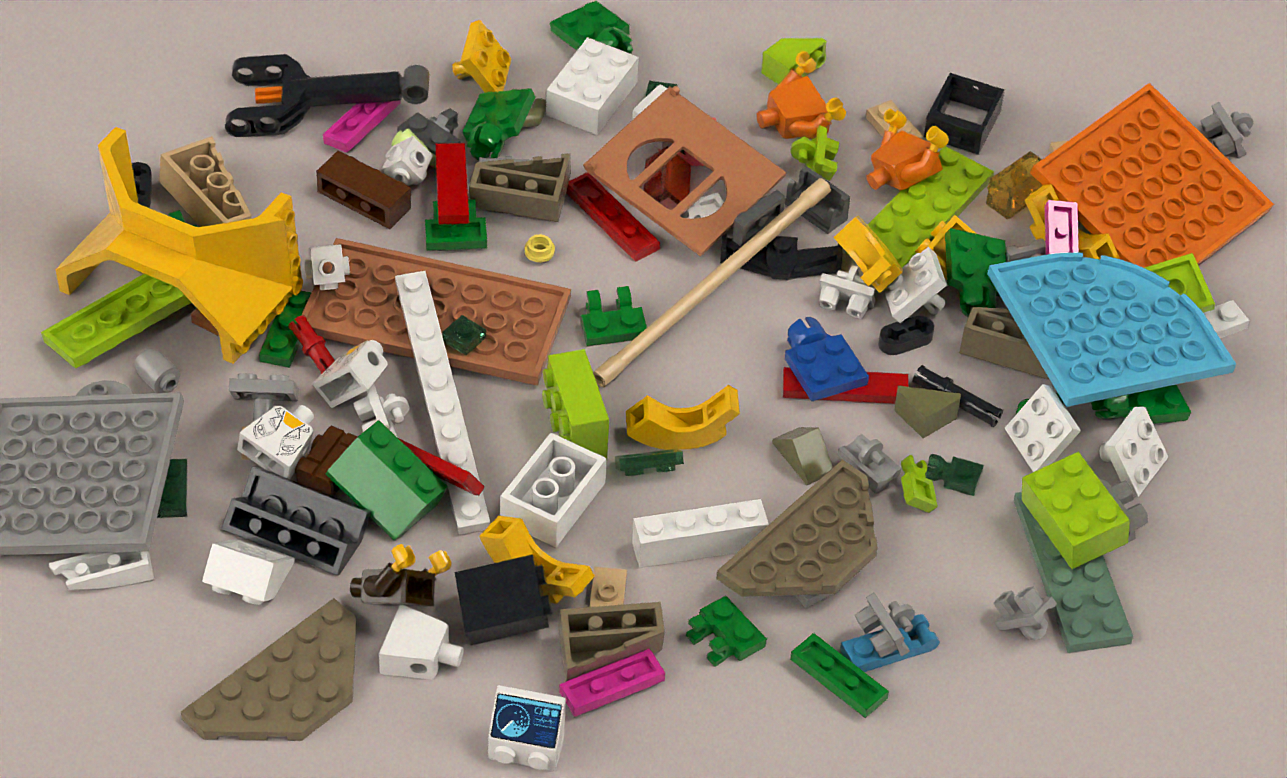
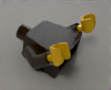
[350,544,452,607]

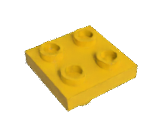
[452,20,511,92]

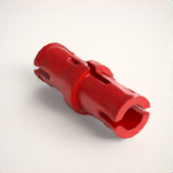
[288,315,335,374]

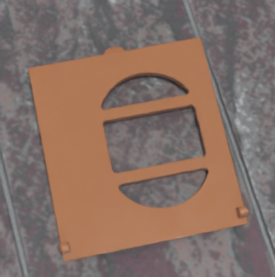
[583,86,786,257]

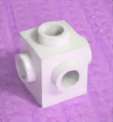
[382,136,433,186]
[304,244,350,290]

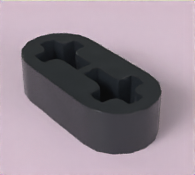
[132,162,152,208]
[878,315,934,355]

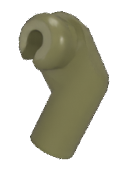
[522,98,546,128]

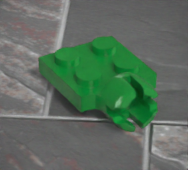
[550,0,633,54]
[462,88,535,160]
[945,228,1006,317]
[1091,385,1191,424]

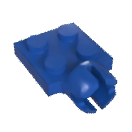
[785,317,869,402]

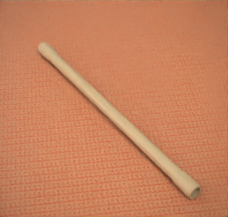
[593,178,831,387]

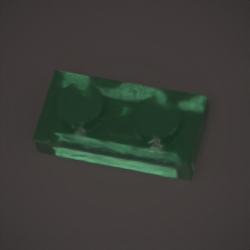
[614,449,684,476]
[157,459,188,518]

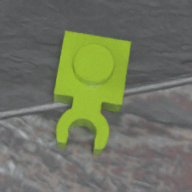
[901,455,938,513]

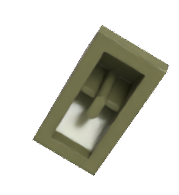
[894,386,961,438]
[772,427,833,485]

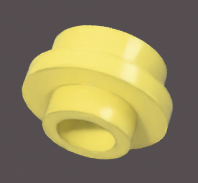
[524,234,555,263]

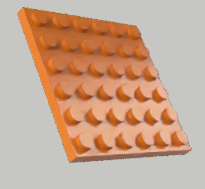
[1030,83,1274,268]

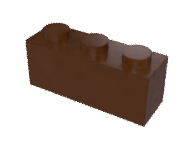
[316,150,411,229]

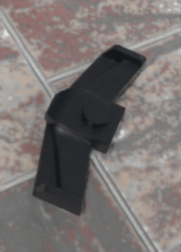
[720,234,843,280]

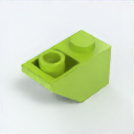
[761,38,827,84]

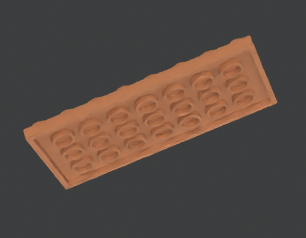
[302,238,571,386]

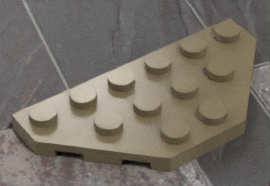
[716,459,878,597]
[181,598,357,741]

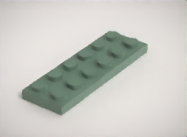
[1013,492,1133,653]

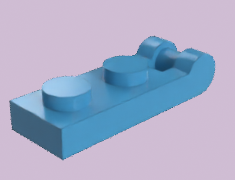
[840,614,940,672]

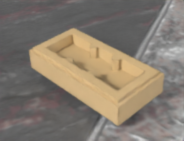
[590,566,627,607]

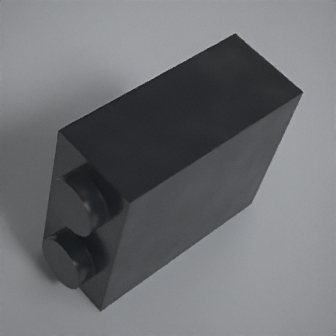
[454,554,553,645]

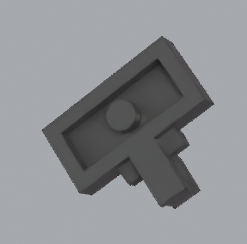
[397,108,461,155]
[733,190,786,247]

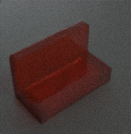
[643,146,691,205]

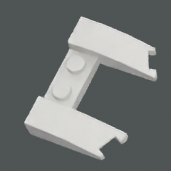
[49,551,154,590]

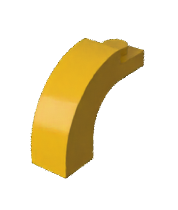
[1025,184,1120,259]
[833,215,903,293]
[626,385,740,450]
[479,516,595,604]

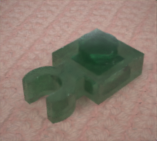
[925,454,984,496]

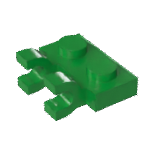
[425,199,487,251]
[581,286,647,346]
[686,595,767,667]

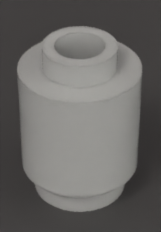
[134,349,180,393]

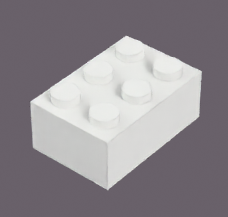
[546,38,639,135]
[500,433,607,547]

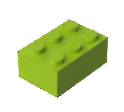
[542,349,609,461]
[1021,451,1130,569]

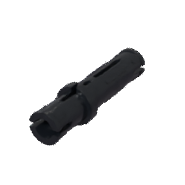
[912,365,1003,427]

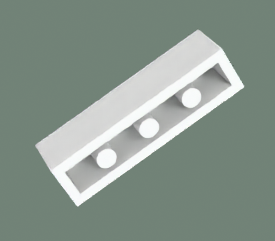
[632,499,769,568]

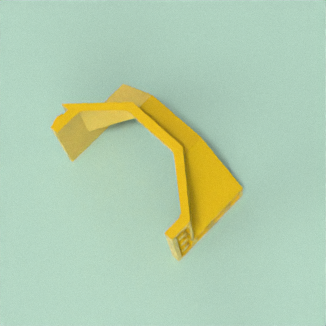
[55,127,303,364]

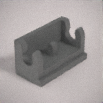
[785,166,850,234]

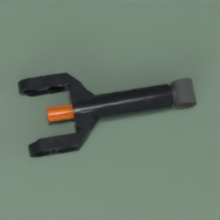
[225,54,430,137]

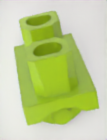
[790,125,839,181]

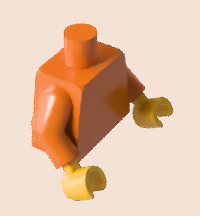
[756,51,846,139]
[866,108,949,190]

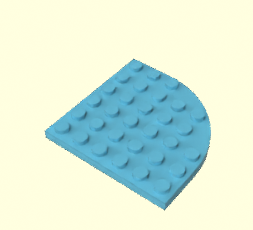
[987,252,1236,407]

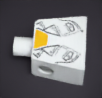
[312,340,388,408]
[237,405,314,479]

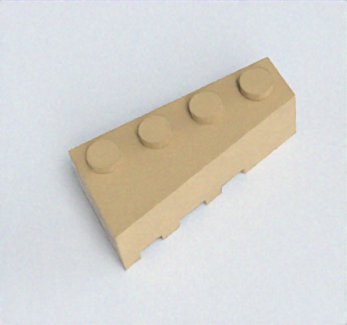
[159,136,252,227]

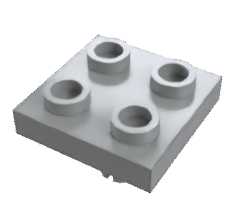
[229,373,299,422]

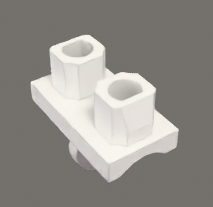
[820,265,876,319]
[353,383,409,438]

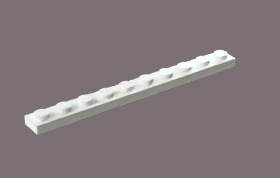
[395,271,490,535]

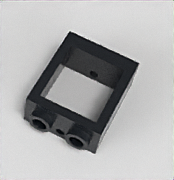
[924,73,1005,155]

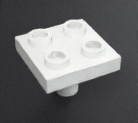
[884,247,947,323]
[1005,384,1081,472]
[1099,407,1168,497]

